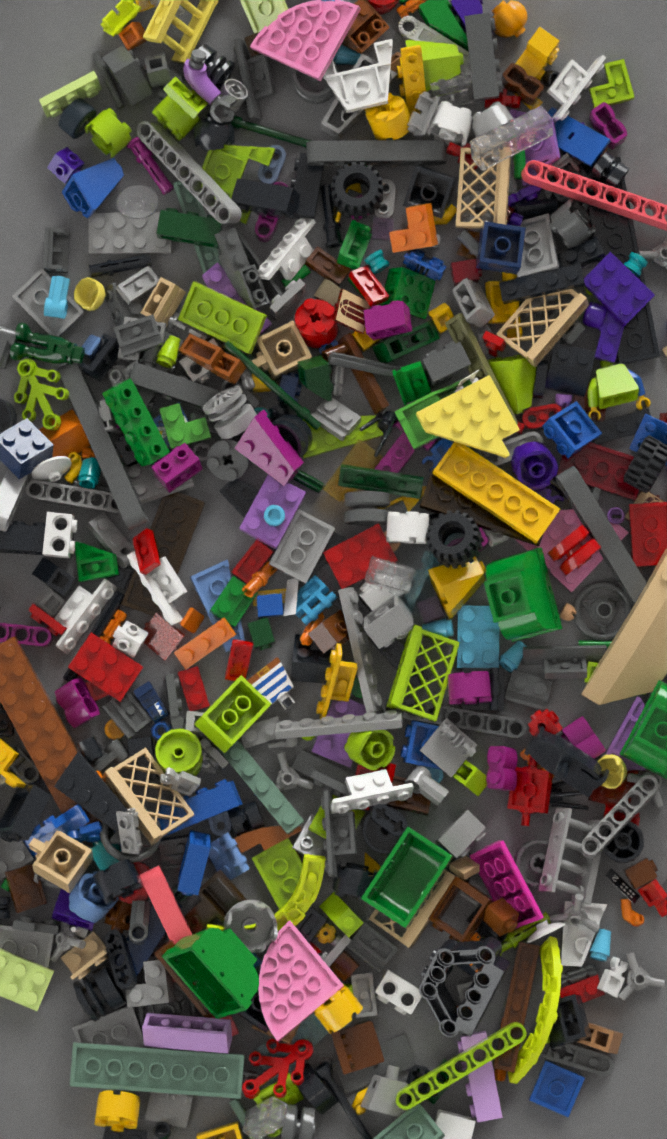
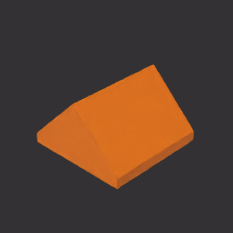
[39,409,91,457]

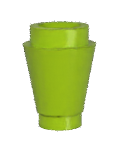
[156,335,180,368]

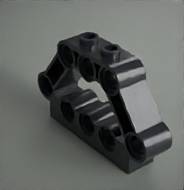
[419,937,511,1038]

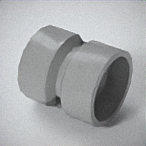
[220,79,248,117]

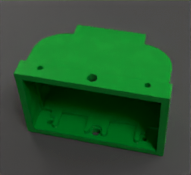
[484,548,562,642]
[620,680,667,779]
[361,827,453,929]
[162,928,259,1019]

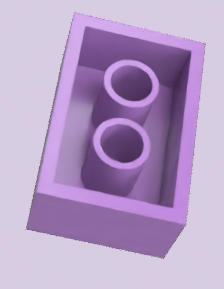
[239,474,306,550]

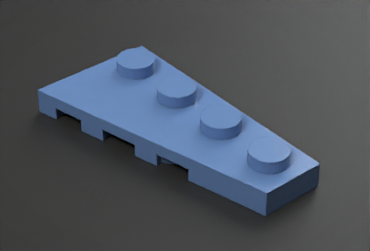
[190,559,245,653]

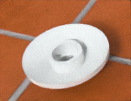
[31,456,72,482]
[527,920,566,943]

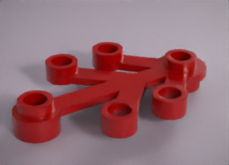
[242,1039,313,1099]

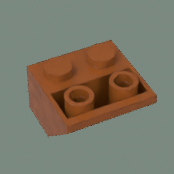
[342,0,390,54]

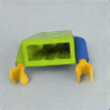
[587,360,651,420]

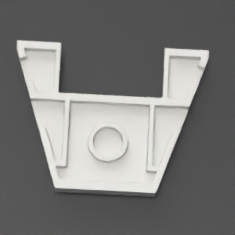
[323,39,393,113]

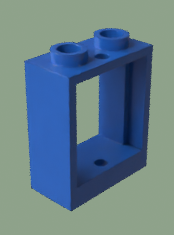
[177,830,210,896]

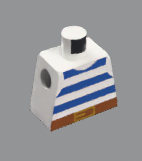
[247,657,295,710]

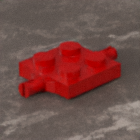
[507,756,553,826]

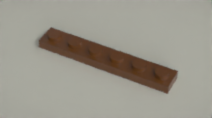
[493,942,540,1073]

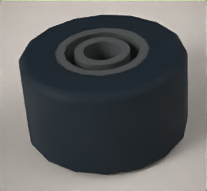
[58,98,97,139]

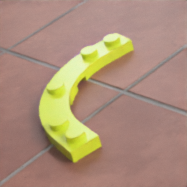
[206,854,326,942]
[508,936,563,1084]

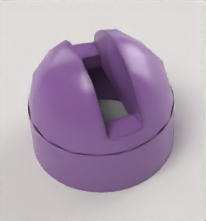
[555,393,572,408]
[607,507,625,524]

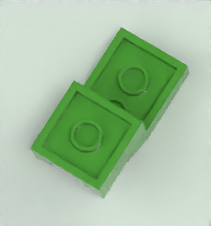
[395,377,472,450]

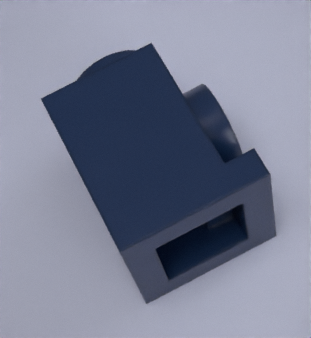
[277,373,302,404]

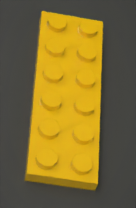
[432,442,560,544]

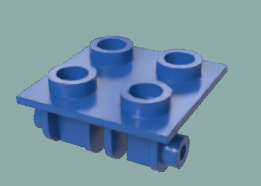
[403,249,447,281]
[629,414,667,466]

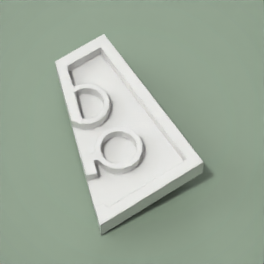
[560,901,607,967]

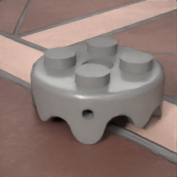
[223,900,278,953]

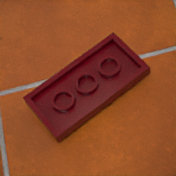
[557,442,639,501]

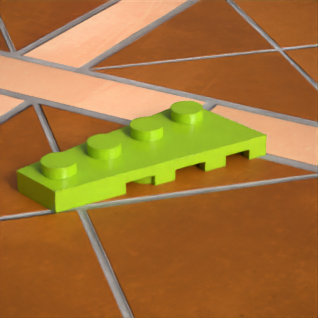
[303,415,383,459]

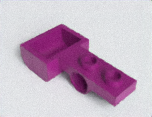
[375,400,439,473]

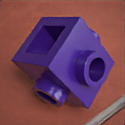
[47,147,85,184]

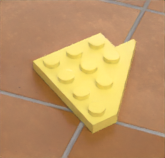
[416,375,520,458]

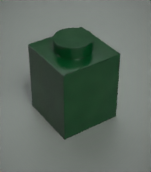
[248,617,275,651]

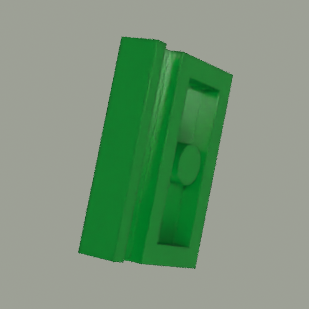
[392,361,432,406]
[209,576,258,628]

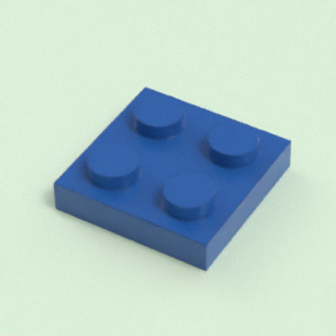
[529,1060,585,1117]

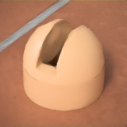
[559,602,576,621]

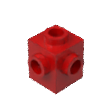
[528,708,563,736]

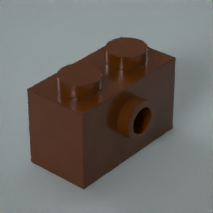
[308,609,349,654]

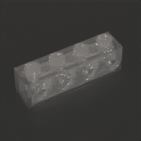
[470,106,553,171]

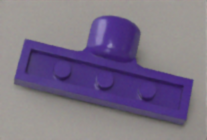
[583,301,625,364]

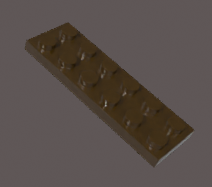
[420,468,543,546]
[122,492,205,619]

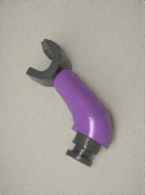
[183,49,237,123]

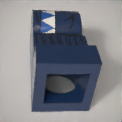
[133,681,169,724]

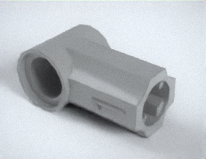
[405,765,449,806]

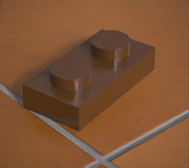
[305,246,351,287]

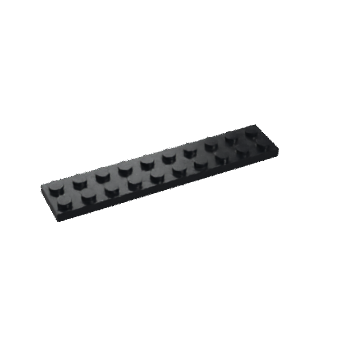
[579,157,660,364]

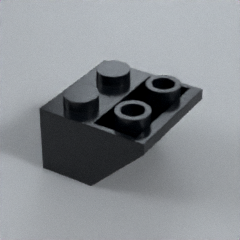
[291,634,332,684]
[549,994,592,1049]

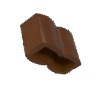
[501,63,544,106]

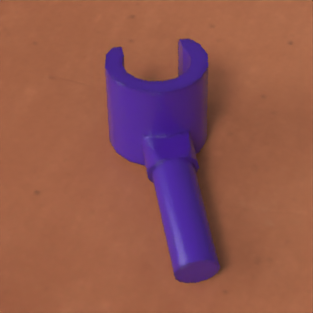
[507,213,523,227]

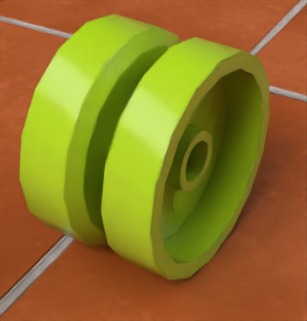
[155,728,203,776]

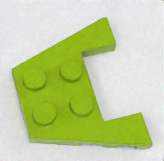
[201,145,276,225]

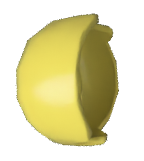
[74,277,106,311]
[597,754,627,789]

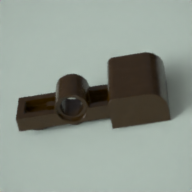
[165,869,247,938]

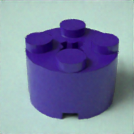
[511,442,558,490]

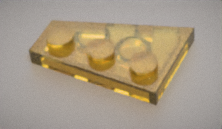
[322,439,383,502]

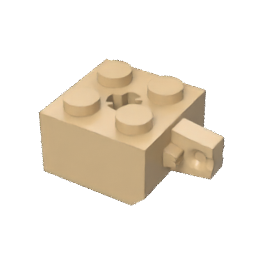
[252,321,312,380]
[29,831,94,893]

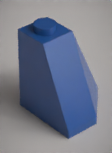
[62,158,124,218]

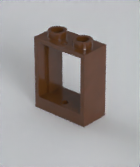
[428,876,495,942]

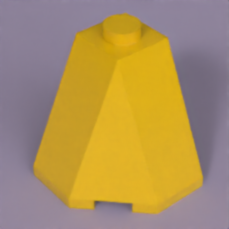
[428,556,486,619]

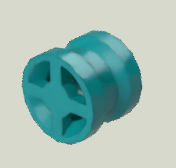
[364,250,390,275]
[624,252,648,278]

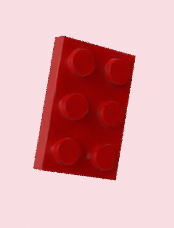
[628,502,667,566]
[323,523,398,589]
[68,632,144,702]

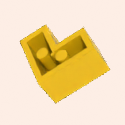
[515,27,560,81]

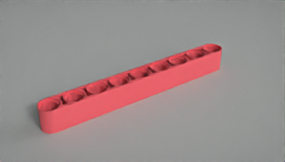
[521,160,667,231]
[140,865,239,1037]

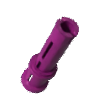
[126,136,174,195]

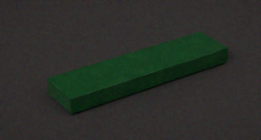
[338,464,424,499]

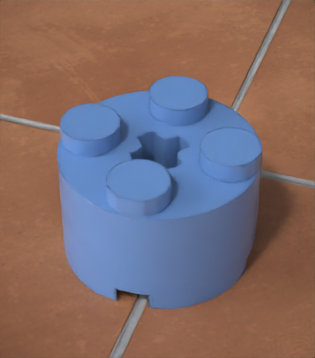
[69,871,118,923]

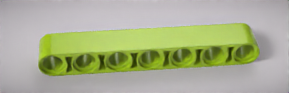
[396,1022,526,1110]

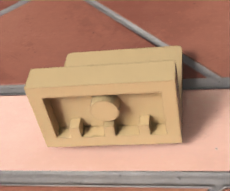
[61,931,108,980]

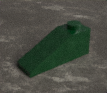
[372,320,440,363]

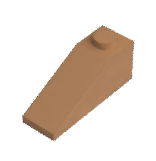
[577,1022,623,1054]

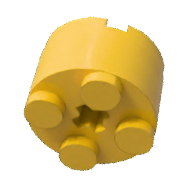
[365,93,411,140]
[314,983,363,1034]
[95,1090,140,1132]

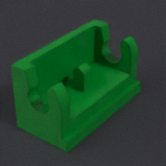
[337,219,372,269]

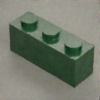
[156,208,223,249]

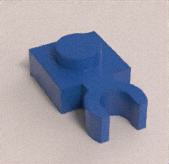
[422,438,453,473]
[67,821,102,843]

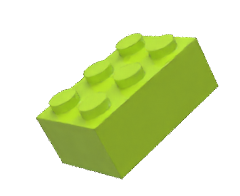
[194,675,271,753]

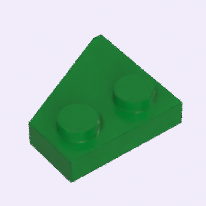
[75,542,119,582]

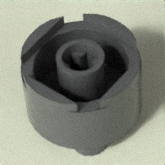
[549,199,596,249]
[207,435,252,481]

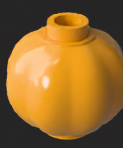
[491,0,527,38]

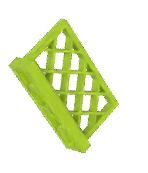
[386,624,460,722]

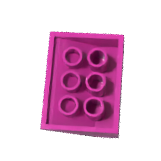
[470,840,544,929]

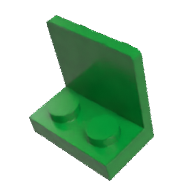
[381,267,435,319]

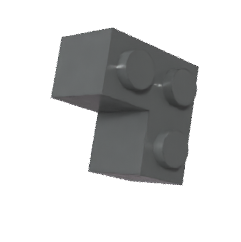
[102,45,152,106]
[422,341,471,388]

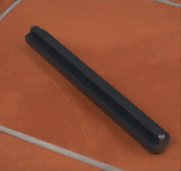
[63,591,125,682]

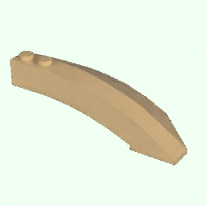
[581,549,667,705]

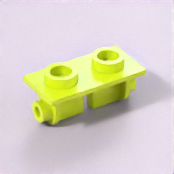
[100,0,142,37]

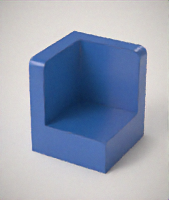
[257,594,284,618]

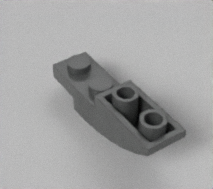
[215,227,270,309]

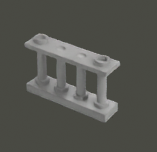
[538,808,606,905]

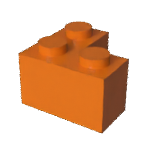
[389,203,438,253]

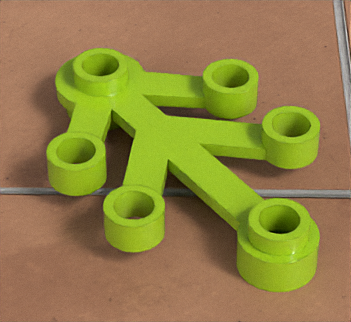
[14,359,69,430]

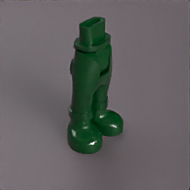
[10,322,85,365]

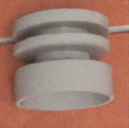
[203,386,257,440]

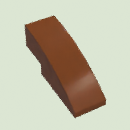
[179,334,246,384]
[234,826,302,853]

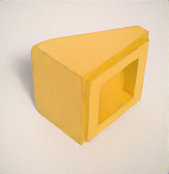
[428,303,454,334]
[252,374,271,393]

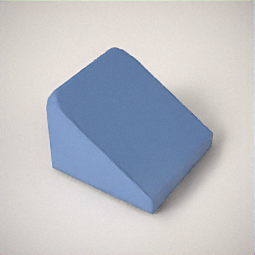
[82,335,103,359]

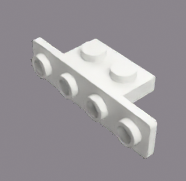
[546,55,606,122]
[257,218,316,280]
[127,551,187,626]
[54,579,117,654]
[330,769,414,814]

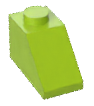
[452,760,487,796]
[319,892,364,938]

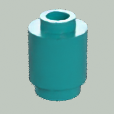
[78,457,102,489]

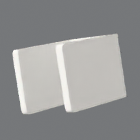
[435,1109,476,1139]

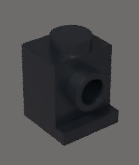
[116,435,139,467]

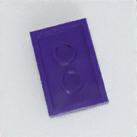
[584,252,655,326]

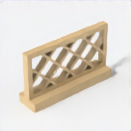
[456,146,511,229]
[496,289,589,367]
[103,747,195,845]
[369,870,455,949]

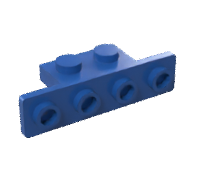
[23,804,90,858]

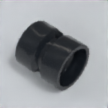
[591,151,630,188]
[228,801,264,836]

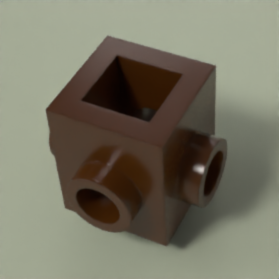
[104,900,132,933]

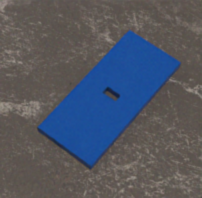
[545,107,611,167]

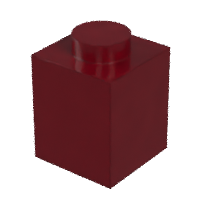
[450,259,482,287]

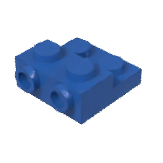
[542,401,602,458]
[400,721,441,770]

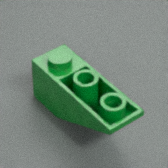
[418,0,469,52]

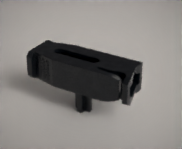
[524,726,610,798]

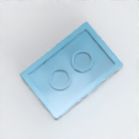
[457,605,499,668]

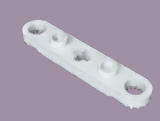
[398,16,472,80]

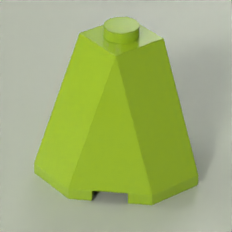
[405,40,464,92]
[487,354,537,414]

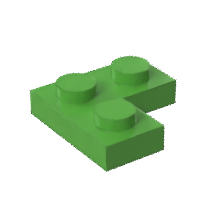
[160,403,211,450]

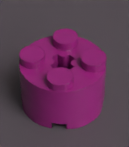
[448,671,492,705]

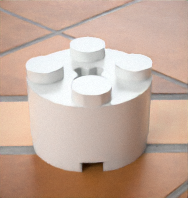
[427,101,473,146]
[386,512,429,544]

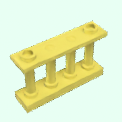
[143,0,219,64]

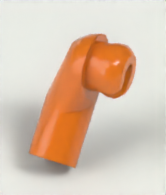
[620,899,644,927]

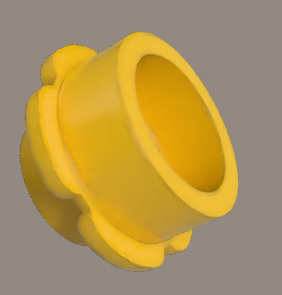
[316,923,336,944]

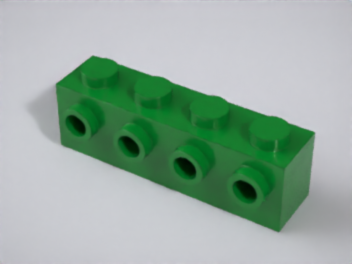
[102,378,170,467]

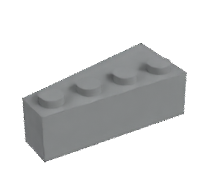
[321,54,398,140]

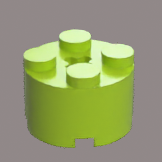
[152,95,200,141]
[85,108,132,158]
[344,730,395,770]

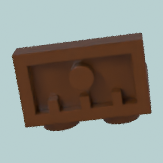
[331,1021,384,1075]

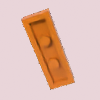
[174,617,236,670]

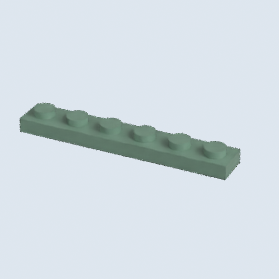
[209,739,304,835]

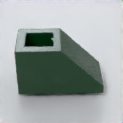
[297,355,333,401]

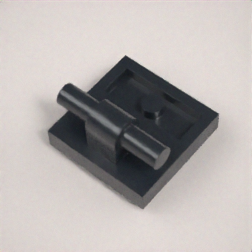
[462,668,505,711]

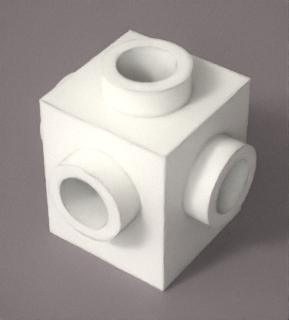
[112,621,148,658]

